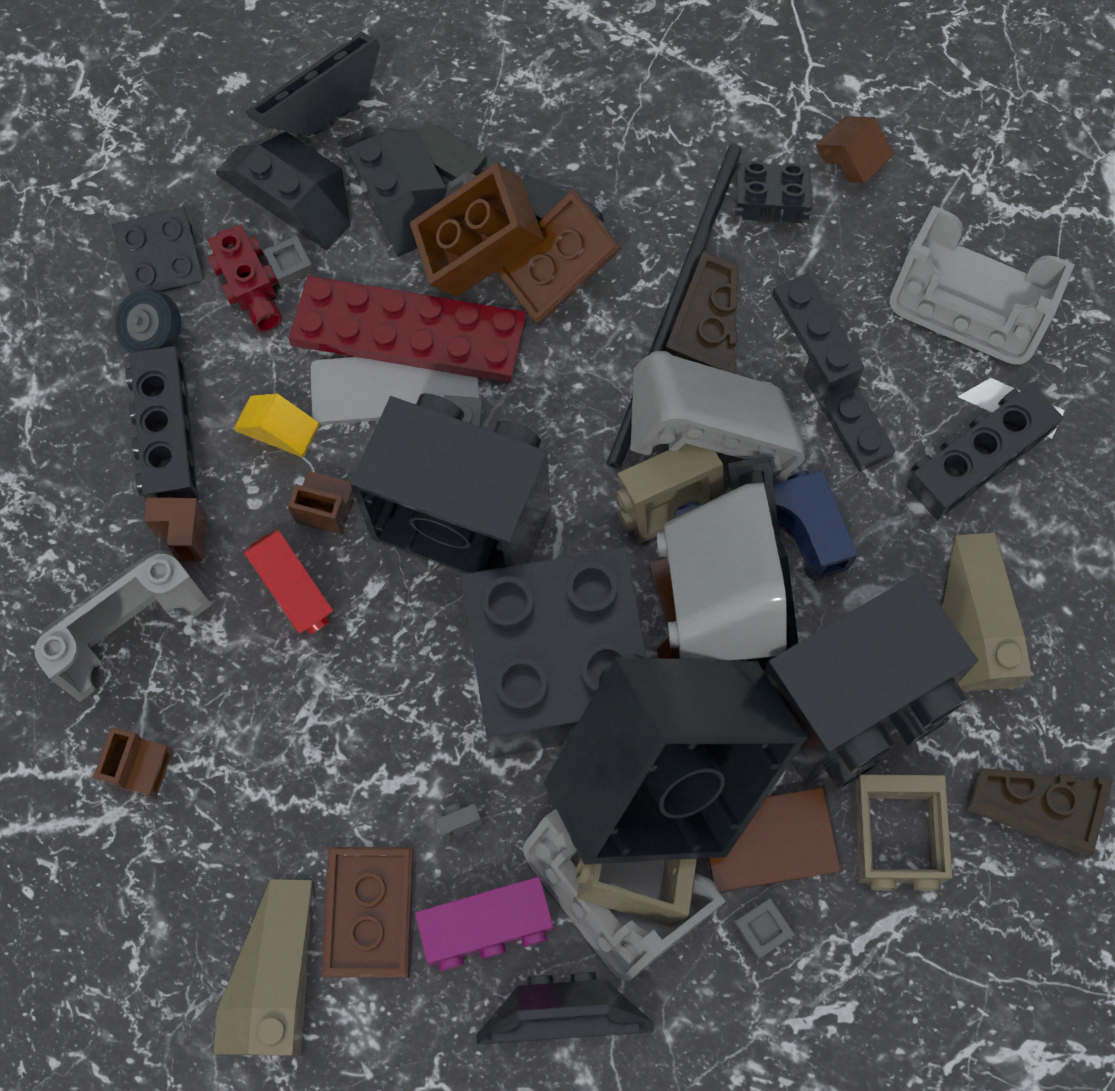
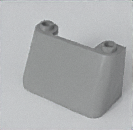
[889,206,1075,365]
[631,351,805,484]
[656,482,786,661]
[35,550,211,702]
[523,809,726,981]

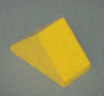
[234,393,320,458]

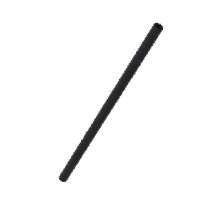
[606,145,742,469]

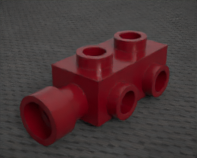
[207,224,283,332]

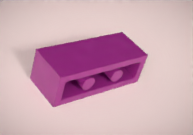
[415,876,554,972]

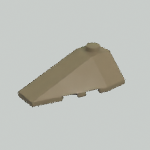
[941,532,1032,692]
[213,879,313,1056]

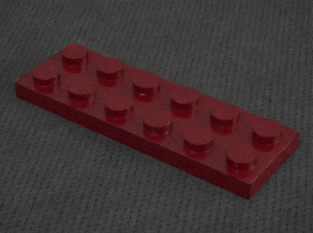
[289,275,527,383]

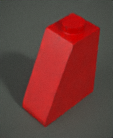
[242,529,333,635]

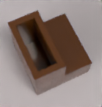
[816,116,894,183]
[288,471,355,535]
[144,498,208,561]
[93,727,173,799]

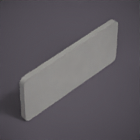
[310,357,479,425]

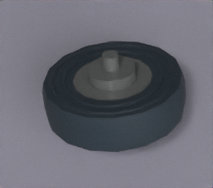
[115,289,181,353]

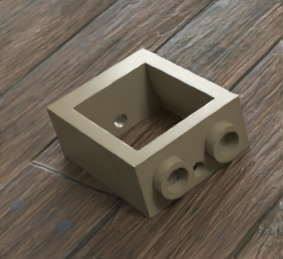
[615,443,724,544]
[854,775,952,891]
[575,859,697,927]

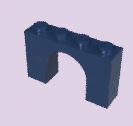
[672,470,858,580]

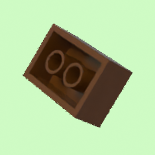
[410,162,544,297]

